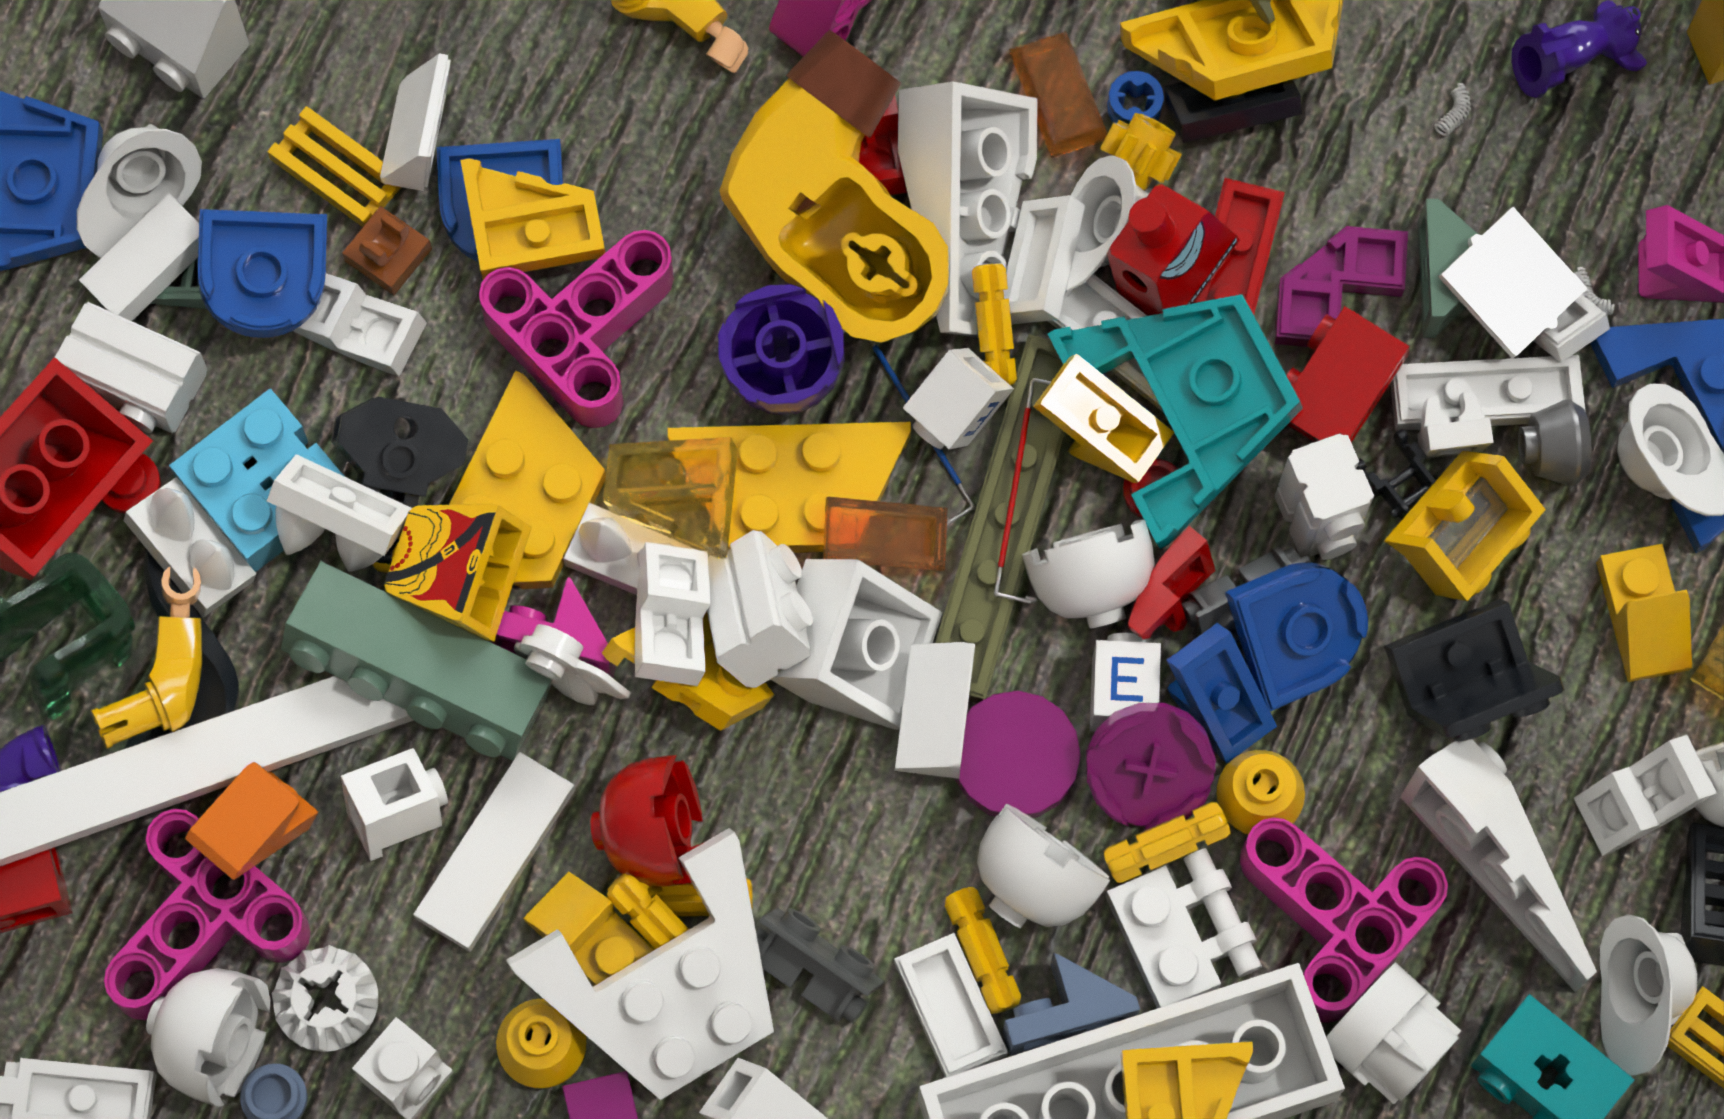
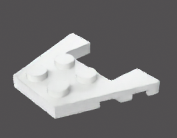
[506,828,774,1100]

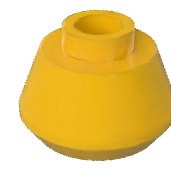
[1216,750,1305,835]
[496,999,587,1089]

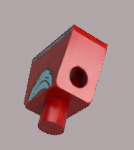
[1107,184,1240,316]

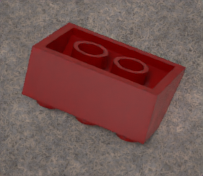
[0,357,153,581]

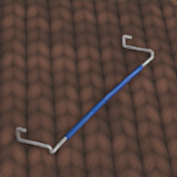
[843,330,976,528]

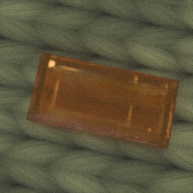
[1009,31,1108,158]
[823,496,948,571]

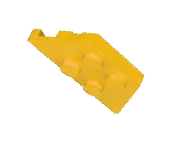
[1120,0,1344,100]
[449,370,606,589]
[668,422,911,553]

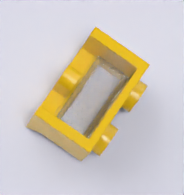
[1384,451,1546,601]

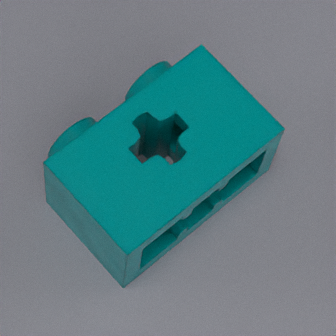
[1470,994,1635,1119]

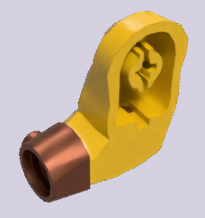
[719,29,949,343]

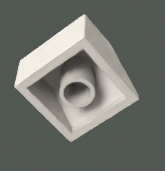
[98,0,250,99]
[770,559,943,730]

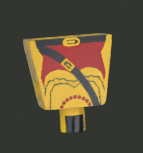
[373,503,532,642]

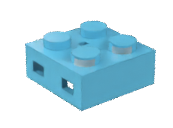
[169,388,345,572]

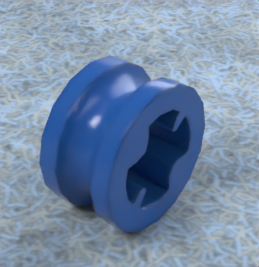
[1107,71,1164,125]

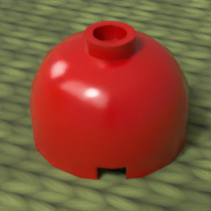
[590,755,703,887]

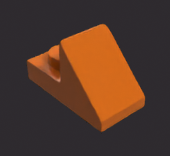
[185,762,319,880]

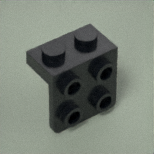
[1384,599,1565,741]

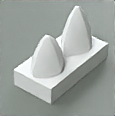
[267,454,412,572]
[123,477,256,618]
[563,503,706,595]

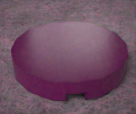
[955,691,1081,818]
[1086,703,1216,829]

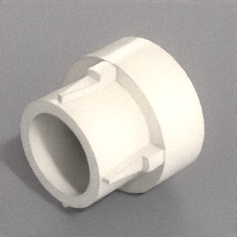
[1326,962,1461,1104]

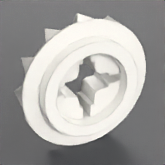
[271,945,379,1052]

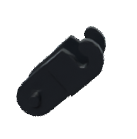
[1356,429,1438,520]

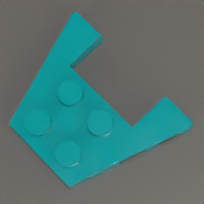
[1048,294,1303,549]

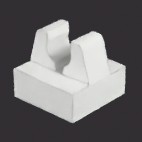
[1417,391,1494,459]

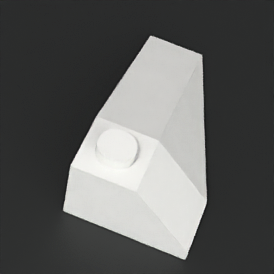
[898,81,1037,338]
[1400,739,1597,993]

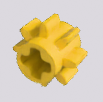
[1100,113,1182,190]

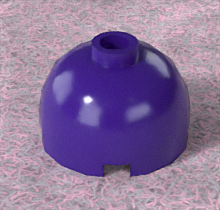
[718,284,845,415]

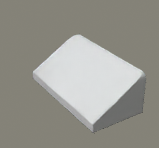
[380,53,451,191]
[895,642,975,779]

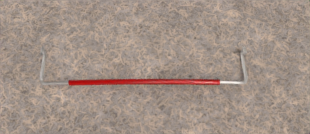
[994,378,1051,604]

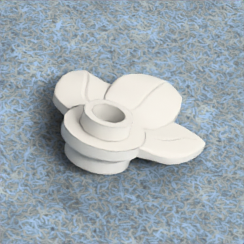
[514,624,631,706]

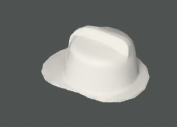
[77,124,202,258]
[1065,155,1149,292]
[1617,384,1724,516]
[1600,914,1697,1076]

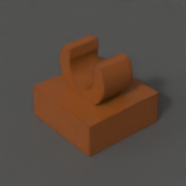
[342,206,432,296]

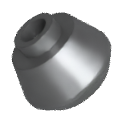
[1518,399,1592,486]

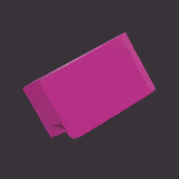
[1638,205,1724,303]
[489,577,616,678]

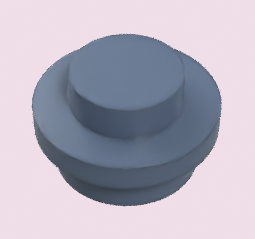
[240,1064,308,1119]

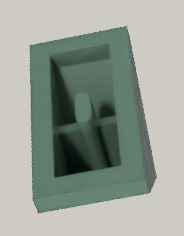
[1417,199,1478,338]

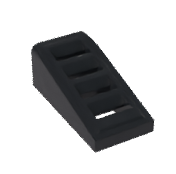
[1680,823,1724,966]

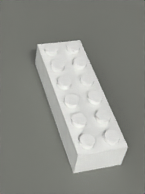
[918,963,1345,1119]

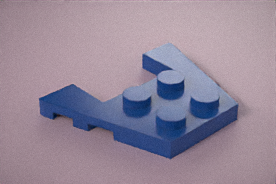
[0,91,103,271]
[1590,319,1724,553]

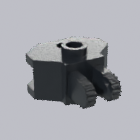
[331,397,469,537]

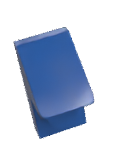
[1166,623,1277,763]

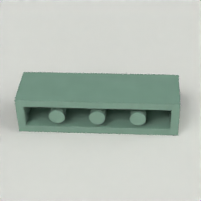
[281,561,553,761]

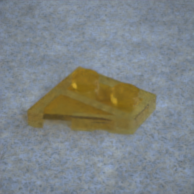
[603,437,738,559]

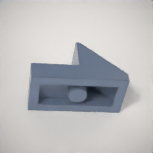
[1003,953,1140,1057]

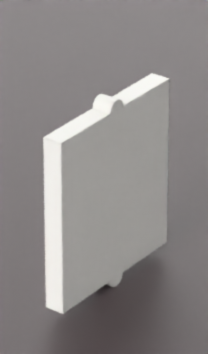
[1438,207,1587,358]

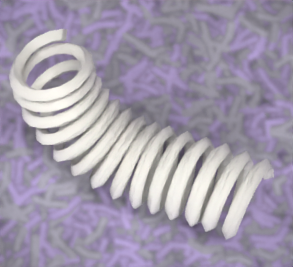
[1434,83,1471,136]
[1573,267,1615,316]

